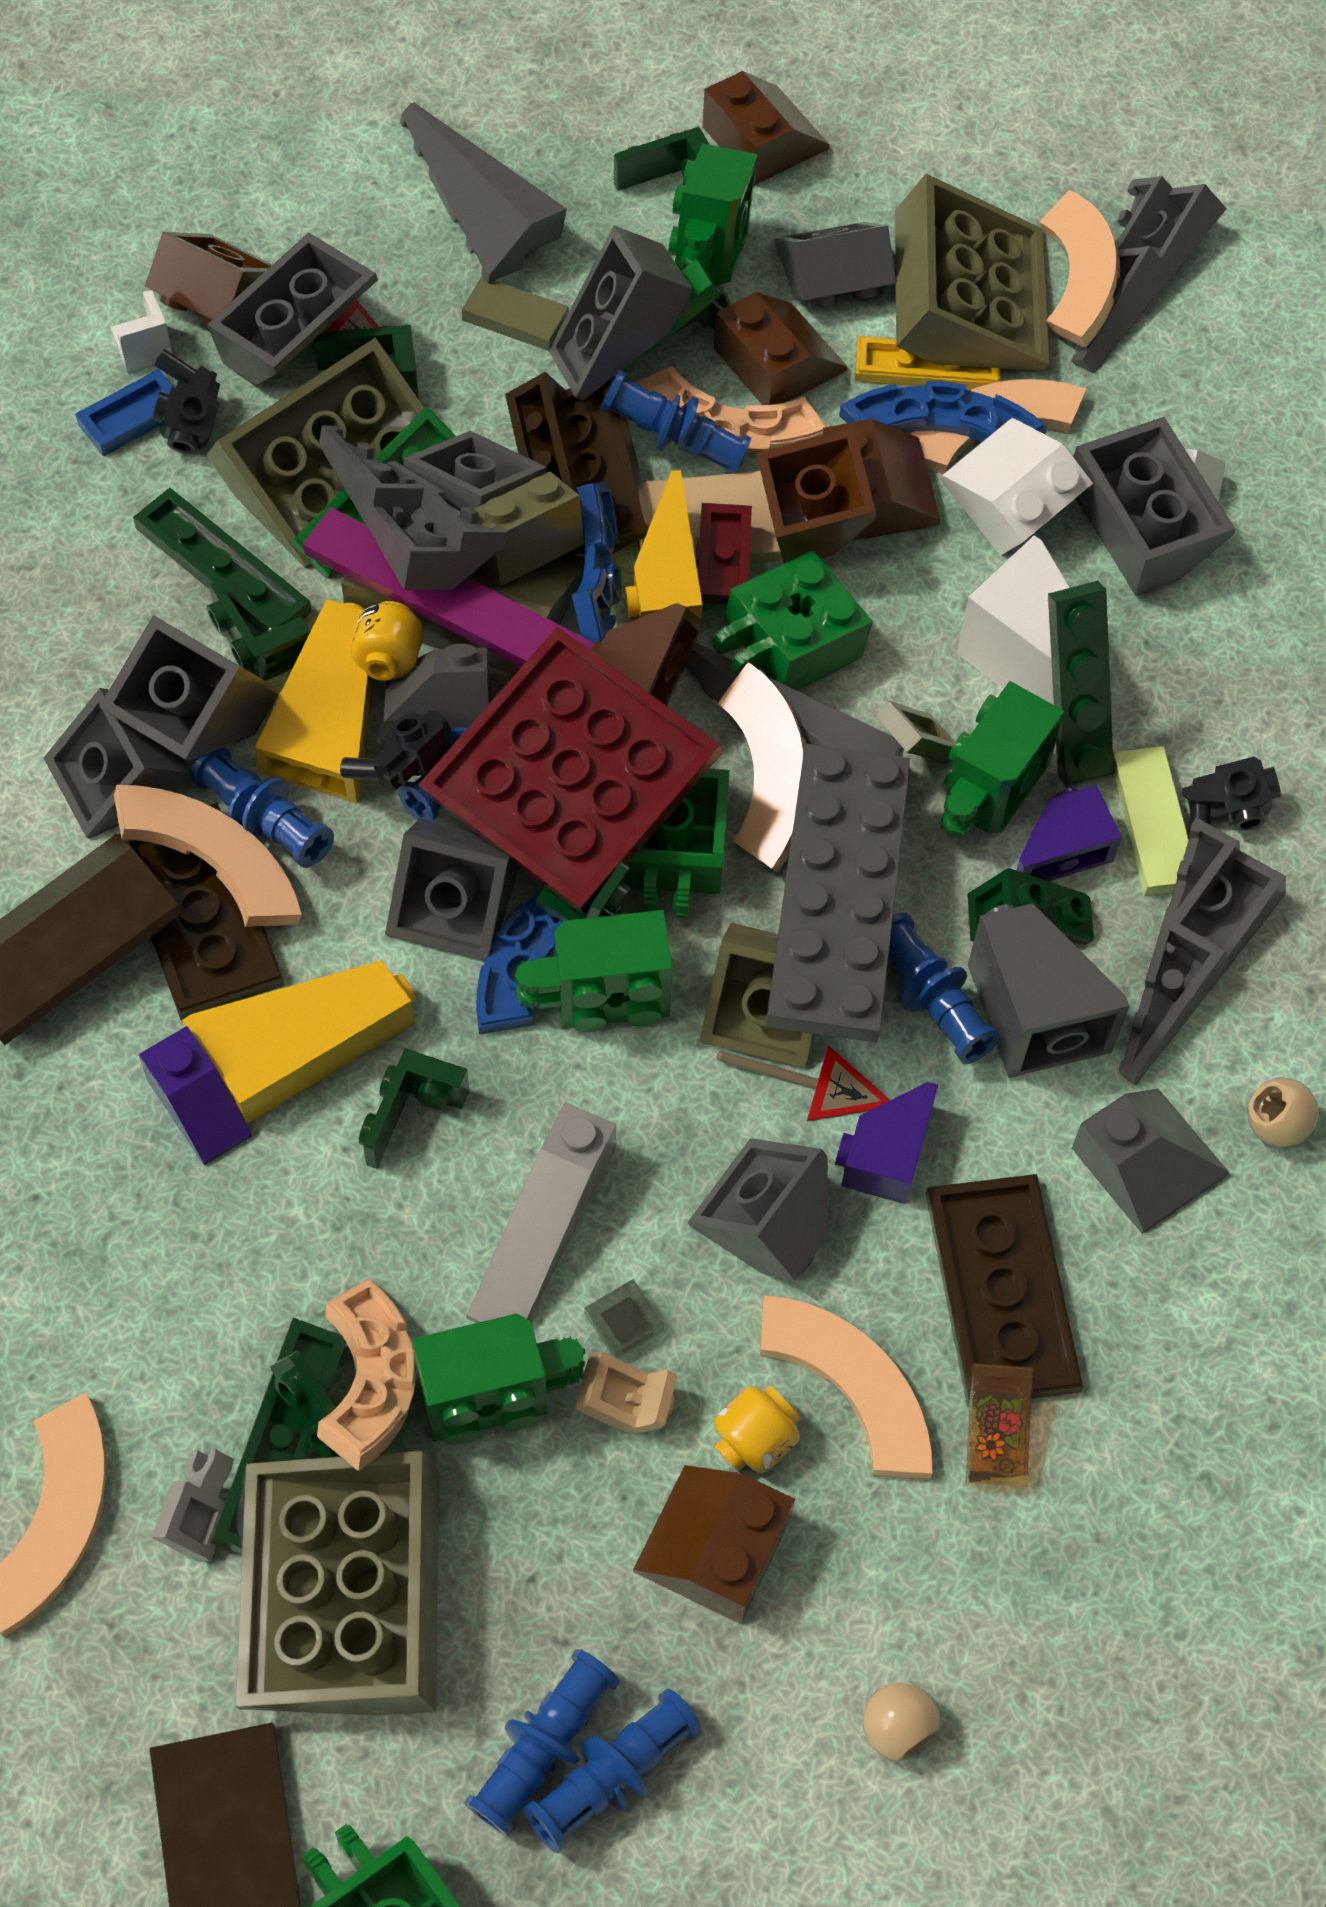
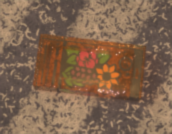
[966,1363,1032,1487]

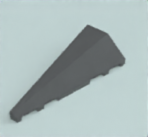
[400,102,567,283]
[1072,176,1227,373]
[319,426,509,590]
[685,642,904,757]
[1119,817,1286,1085]

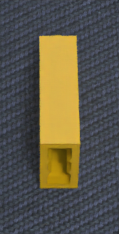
[255,599,374,804]
[182,960,416,1124]

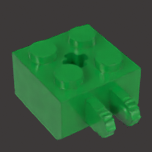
[668,143,758,285]
[711,550,873,690]
[940,680,1065,840]
[624,768,730,918]
[514,910,673,1032]
[412,1313,585,1445]
[302,1824,460,1907]

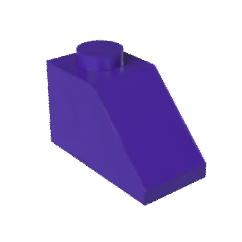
[1017,785,1122,882]
[138,1026,252,1165]
[835,1082,938,1204]

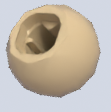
[1247,1077,1319,1148]
[863,1681,940,1761]

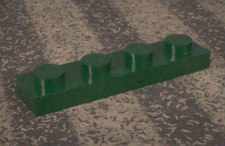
[133,487,312,633]
[1048,581,1114,786]
[210,1318,346,1554]

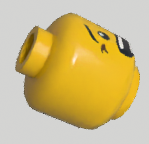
[351,601,424,681]

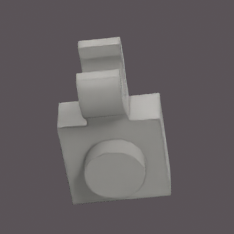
[151,1449,233,1561]

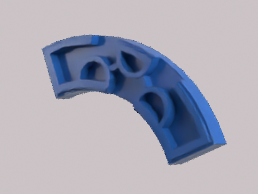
[839,381,1047,442]
[572,481,621,643]
[476,891,562,1034]

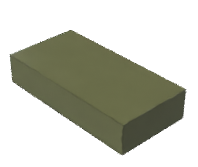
[462,276,569,351]
[875,701,955,764]

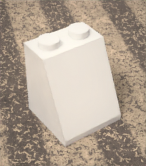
[957,535,1069,705]

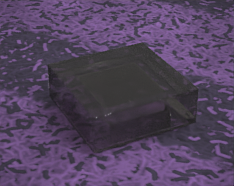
[584,1279,664,1359]

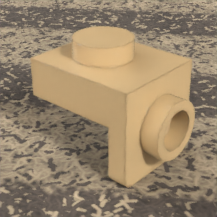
[575,1351,677,1435]

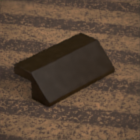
[505,371,652,554]
[0,834,183,1046]

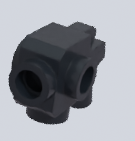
[152,349,220,454]
[340,711,451,791]
[1182,756,1281,840]

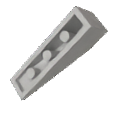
[466,1102,616,1323]

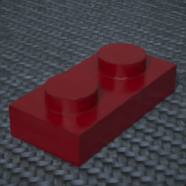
[698,503,752,604]

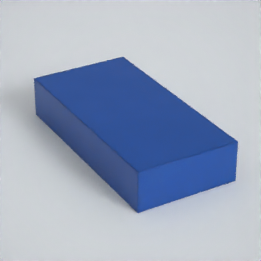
[75,369,173,456]

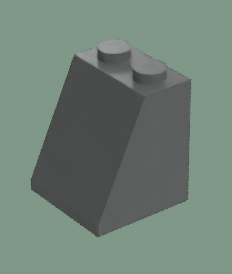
[99,615,281,761]
[968,903,1130,1078]

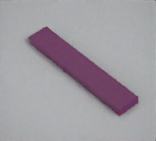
[303,507,595,667]

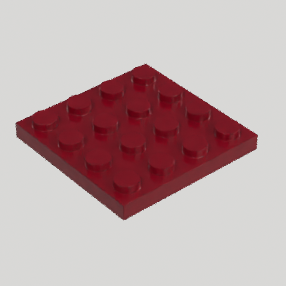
[418,627,723,915]

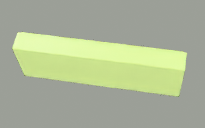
[1113,746,1189,896]

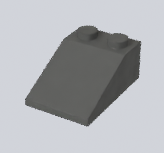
[549,225,693,401]

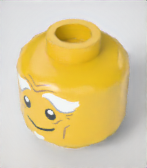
[714,1385,801,1473]

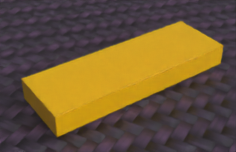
[855,336,1001,390]

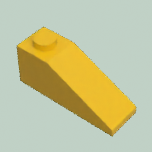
[625,470,703,620]

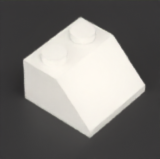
[939,418,1093,555]

